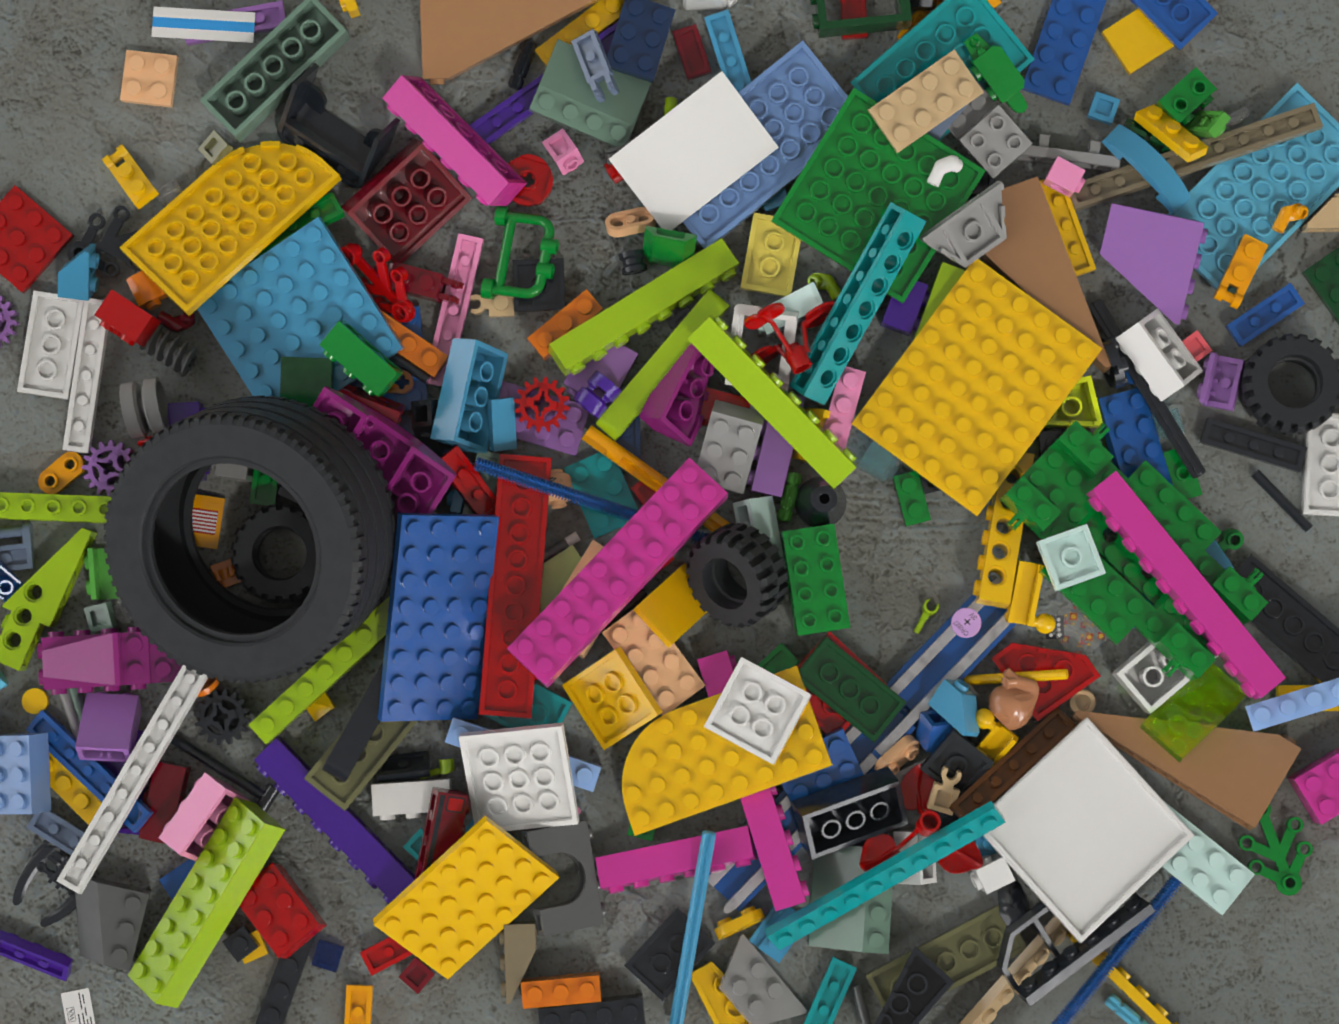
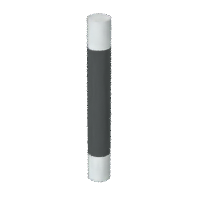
[544,531,580,562]

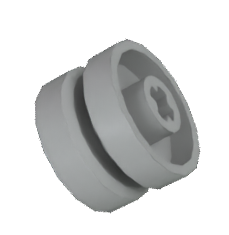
[119,377,169,439]

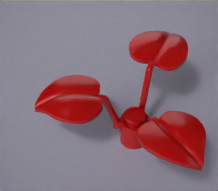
[743,301,835,374]
[859,764,983,874]

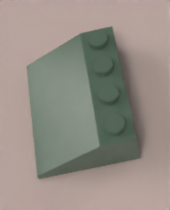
[528,39,651,147]
[808,844,893,954]

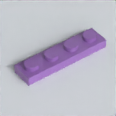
[185,1,286,46]

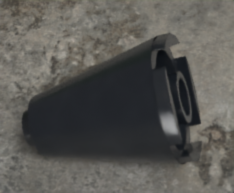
[795,477,846,527]

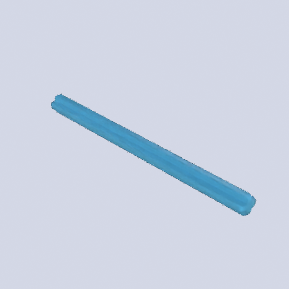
[669,830,716,1024]

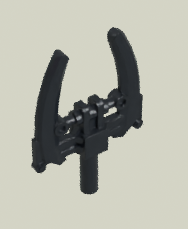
[12,840,76,927]

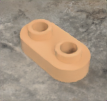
[605,207,657,237]
[874,735,920,775]

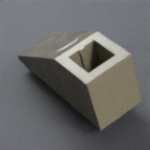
[499,921,537,1004]

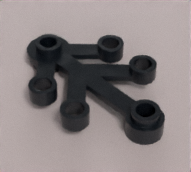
[67,205,141,278]

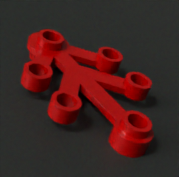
[341,243,416,323]

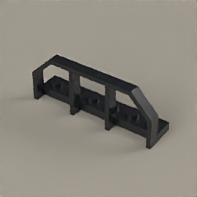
[996,892,1155,1006]

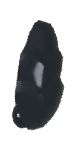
[998,877,1030,933]

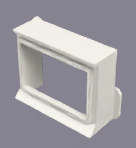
[725,304,799,391]

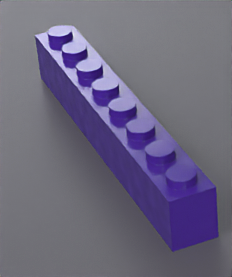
[254,737,415,904]

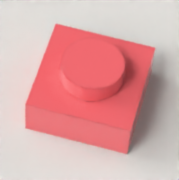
[1182,330,1213,362]

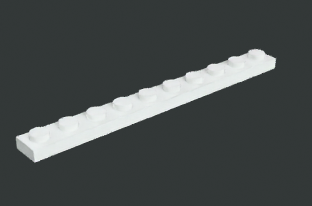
[56,665,208,894]

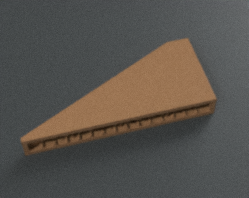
[420,0,600,85]
[966,176,1111,373]
[1070,711,1301,830]

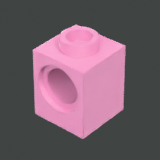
[1042,156,1086,198]

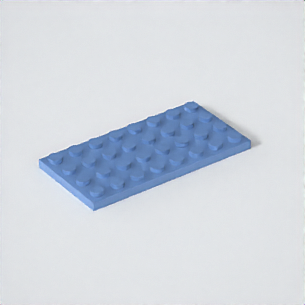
[683,40,848,249]

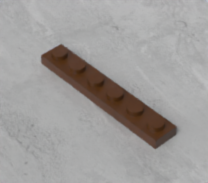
[949,707,1076,819]

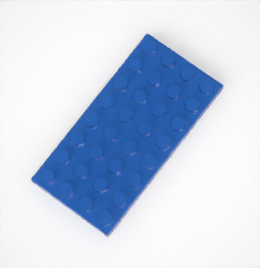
[378,513,499,722]

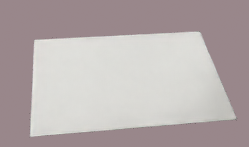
[609,71,779,230]

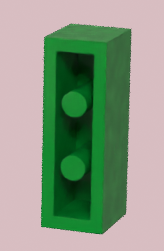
[319,321,403,397]

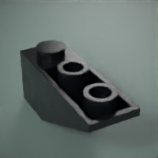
[411,399,452,457]

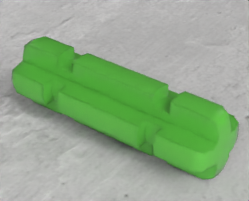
[777,472,802,522]

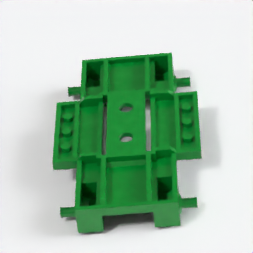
[999,421,1269,681]

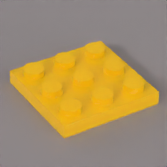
[562,647,663,750]

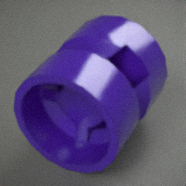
[573,370,622,420]

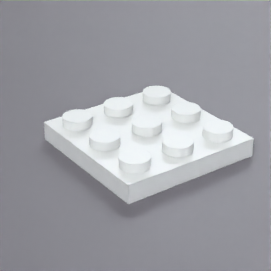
[704,657,812,765]

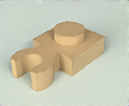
[470,294,515,318]
[926,765,962,816]

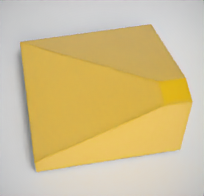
[307,692,337,722]

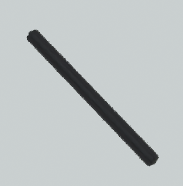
[1088,299,1206,479]

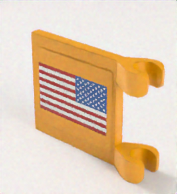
[192,494,225,549]

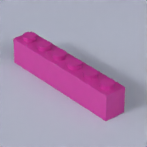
[595,826,757,894]

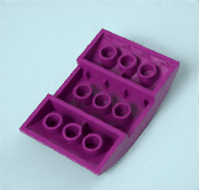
[312,386,457,523]

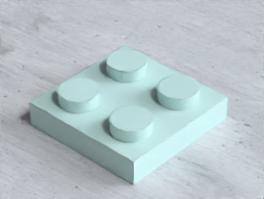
[1036,524,1106,592]

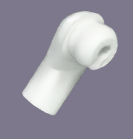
[927,155,963,187]

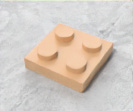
[120,50,179,108]

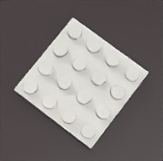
[459,723,579,831]

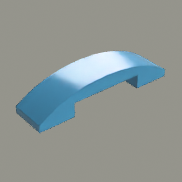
[1102,124,1191,215]

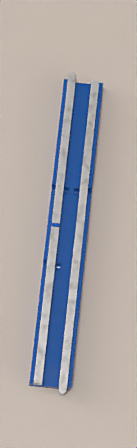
[708,577,1017,913]

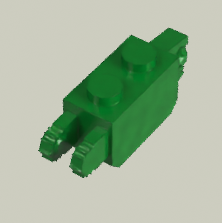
[963,33,1028,114]

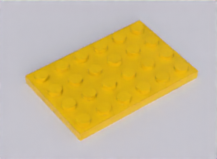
[373,815,559,979]

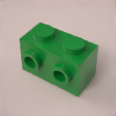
[1155,67,1217,126]

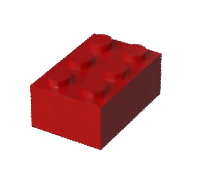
[240,862,327,959]

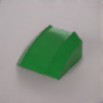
[643,226,697,268]

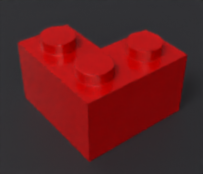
[94,289,161,347]

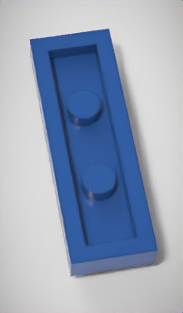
[1225,283,1305,347]

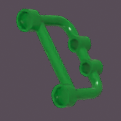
[481,206,559,300]

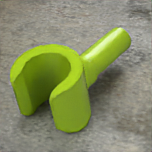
[913,599,939,634]
[420,759,454,780]

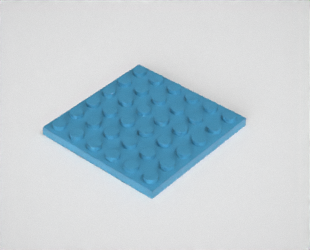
[198,217,404,397]

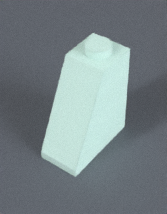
[757,282,823,338]

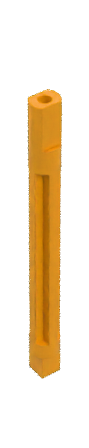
[582,425,730,532]

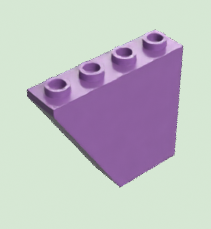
[1100,203,1208,325]

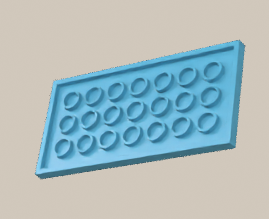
[1168,83,1339,293]

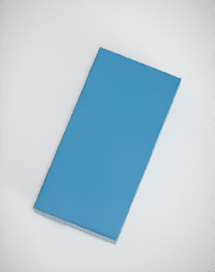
[487,397,517,451]

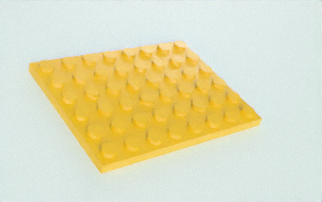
[851,259,1103,517]

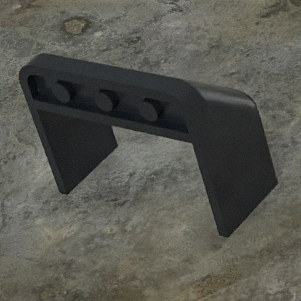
[277,63,400,189]

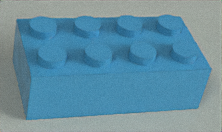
[430,338,508,454]

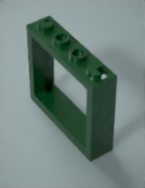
[810,0,912,38]

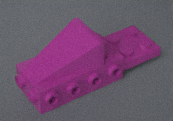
[37,627,183,695]

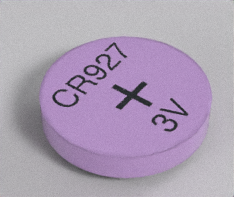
[951,608,981,638]

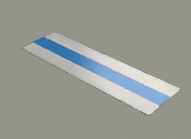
[151,7,255,43]

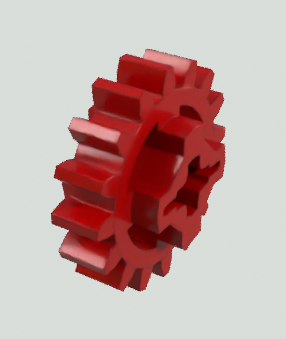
[514,377,570,433]

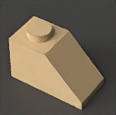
[1301,193,1339,233]

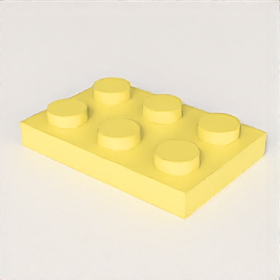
[740,212,801,297]

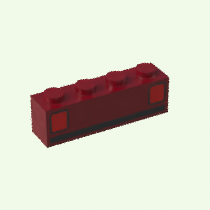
[414,787,471,880]

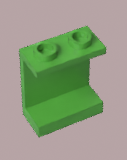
[84,548,120,600]

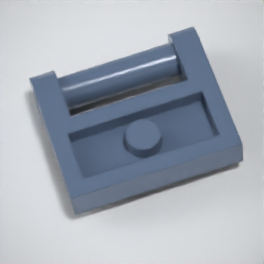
[0,523,36,571]

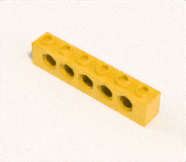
[972,452,1035,609]

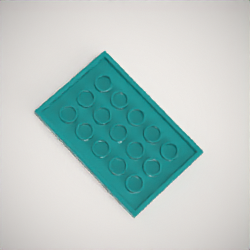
[850,0,1035,141]

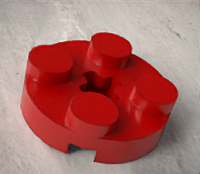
[508,154,554,207]

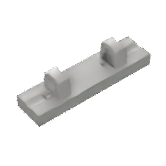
[1015,134,1120,172]

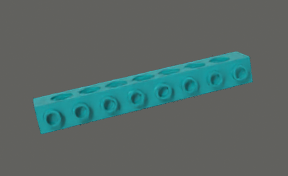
[789,202,926,405]

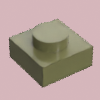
[198,130,233,165]

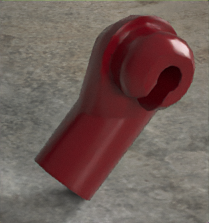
[157,311,195,332]

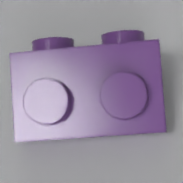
[1197,352,1246,412]

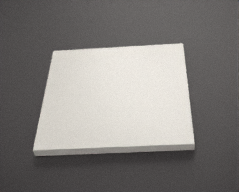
[983,717,1195,943]

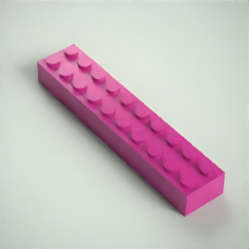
[507,458,728,688]

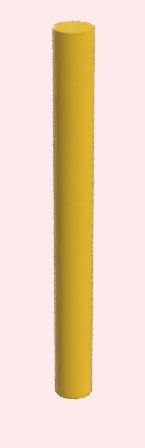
[964,669,1069,685]

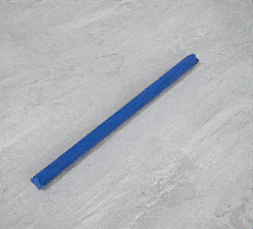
[473,457,709,544]
[1052,876,1182,1024]

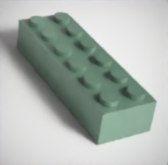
[200,0,351,143]

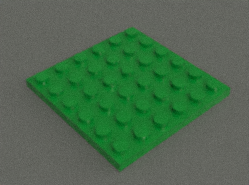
[771,88,986,304]

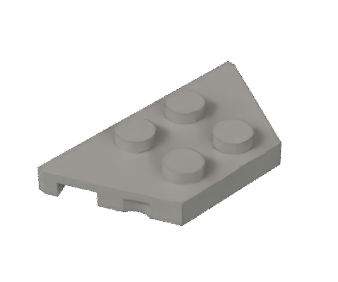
[918,181,1007,268]
[718,934,807,1024]

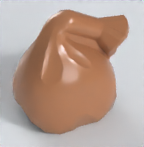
[988,668,1039,730]

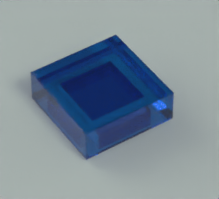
[311,939,345,973]

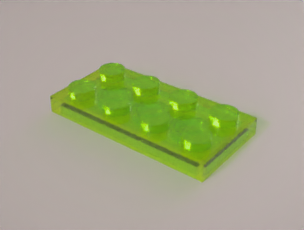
[1140,663,1247,763]

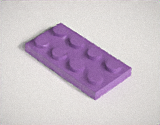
[499,381,589,456]

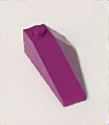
[639,343,715,446]

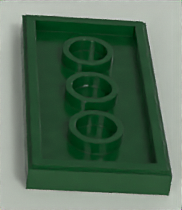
[799,636,906,743]

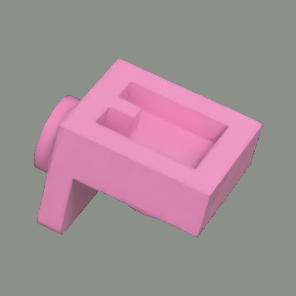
[542,128,584,175]

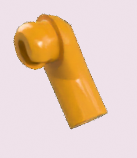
[1272,203,1309,234]

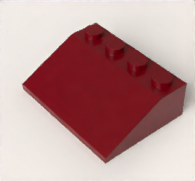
[341,137,472,263]

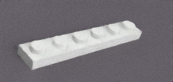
[62,298,108,454]

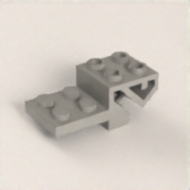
[948,81,1033,179]

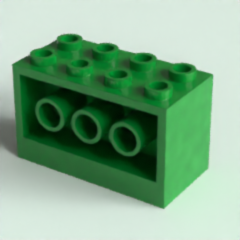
[780,524,850,636]

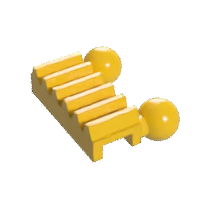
[1004,560,1056,634]
[976,708,1019,769]

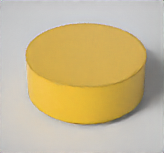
[22,688,50,714]

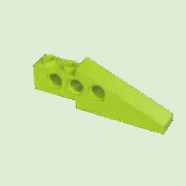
[0,528,97,671]

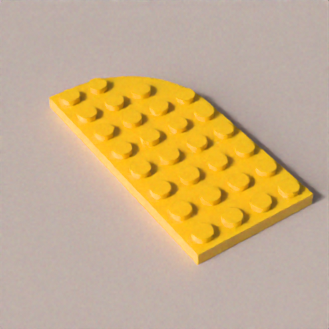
[120,141,342,316]
[622,666,833,836]

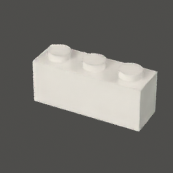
[371,778,452,820]

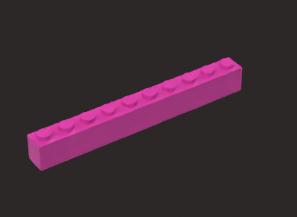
[1087,471,1286,700]
[697,650,810,911]

